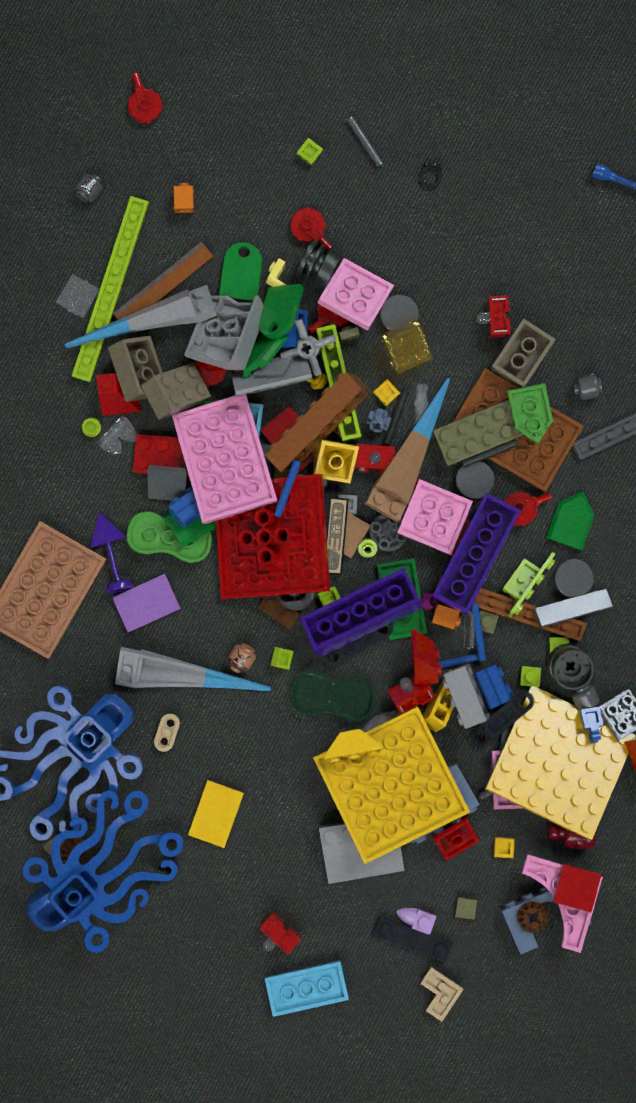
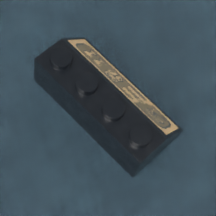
[324,496,349,575]

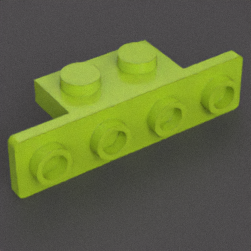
[502,552,555,618]

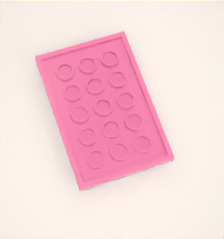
[172,394,278,524]

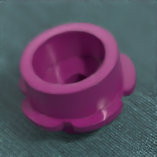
[420,592,437,611]

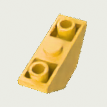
[324,729,383,763]

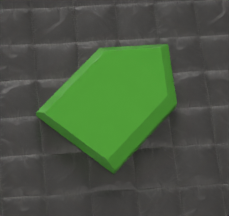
[507,383,553,444]

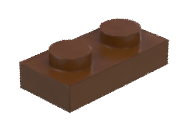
[258,595,300,629]

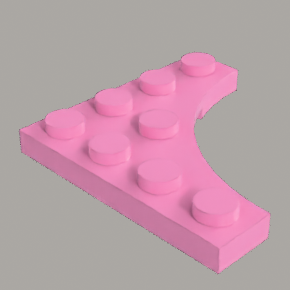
[521,854,603,953]

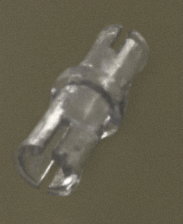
[413,384,429,423]

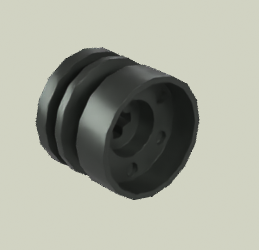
[296,240,343,290]
[547,643,594,690]

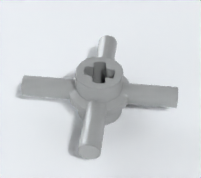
[281,319,336,376]

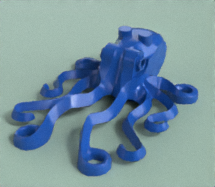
[0,685,143,840]
[22,790,183,953]

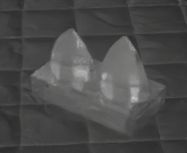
[96,415,136,454]

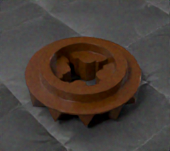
[60,837,90,863]
[517,901,549,933]

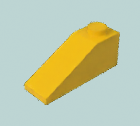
[423,669,454,733]

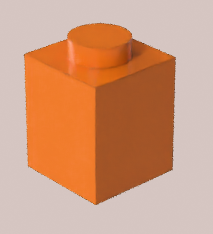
[174,183,195,213]
[431,604,462,630]

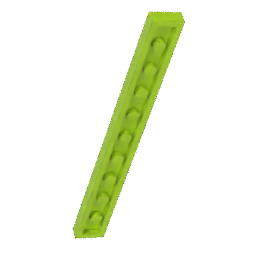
[72,196,149,383]

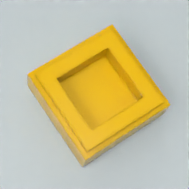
[373,379,400,406]
[493,837,514,858]

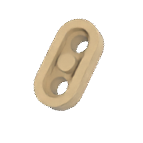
[154,714,180,752]

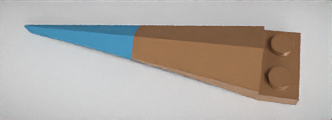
[364,378,450,522]

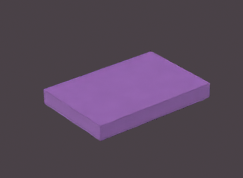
[112,574,181,632]

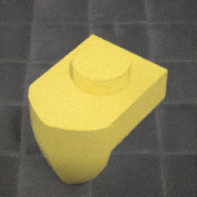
[266,258,286,287]

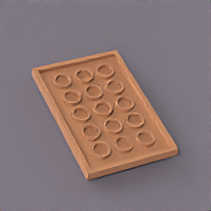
[0,521,107,659]

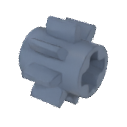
[366,408,391,433]

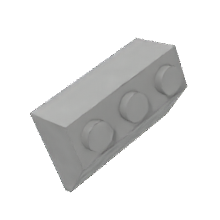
[442,663,490,729]

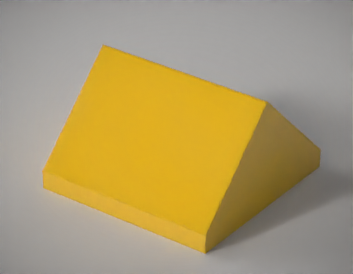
[313,440,359,484]

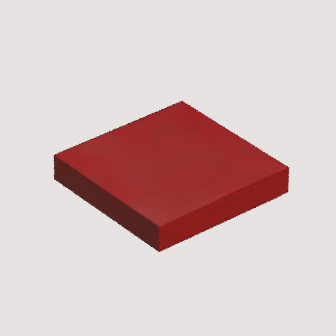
[553,864,601,913]

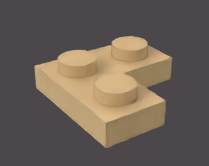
[420,966,463,1022]

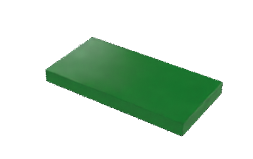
[377,558,427,640]

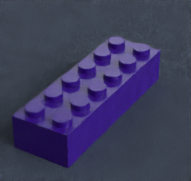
[432,493,521,615]
[300,568,423,658]

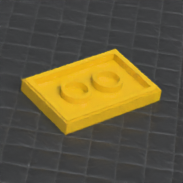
[188,780,244,848]

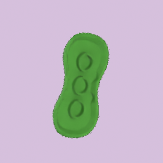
[127,512,212,563]

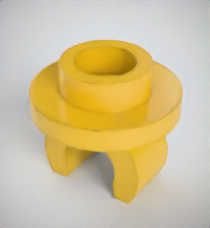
[307,370,327,390]

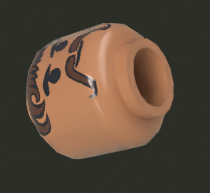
[228,643,256,673]

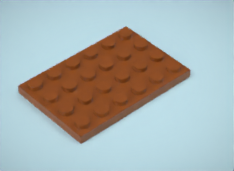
[453,368,584,492]

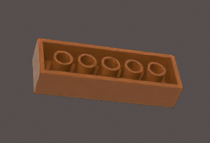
[265,372,372,473]

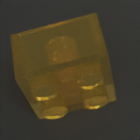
[380,320,433,374]

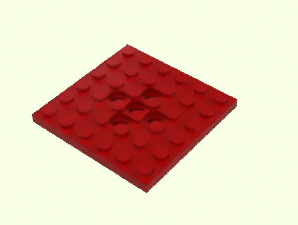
[216,474,330,599]

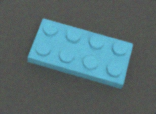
[265,960,349,1017]

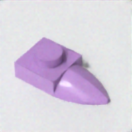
[396,908,436,935]

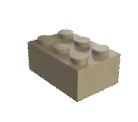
[490,318,556,388]
[108,336,162,402]
[141,363,211,420]

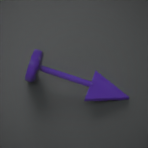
[90,512,133,594]

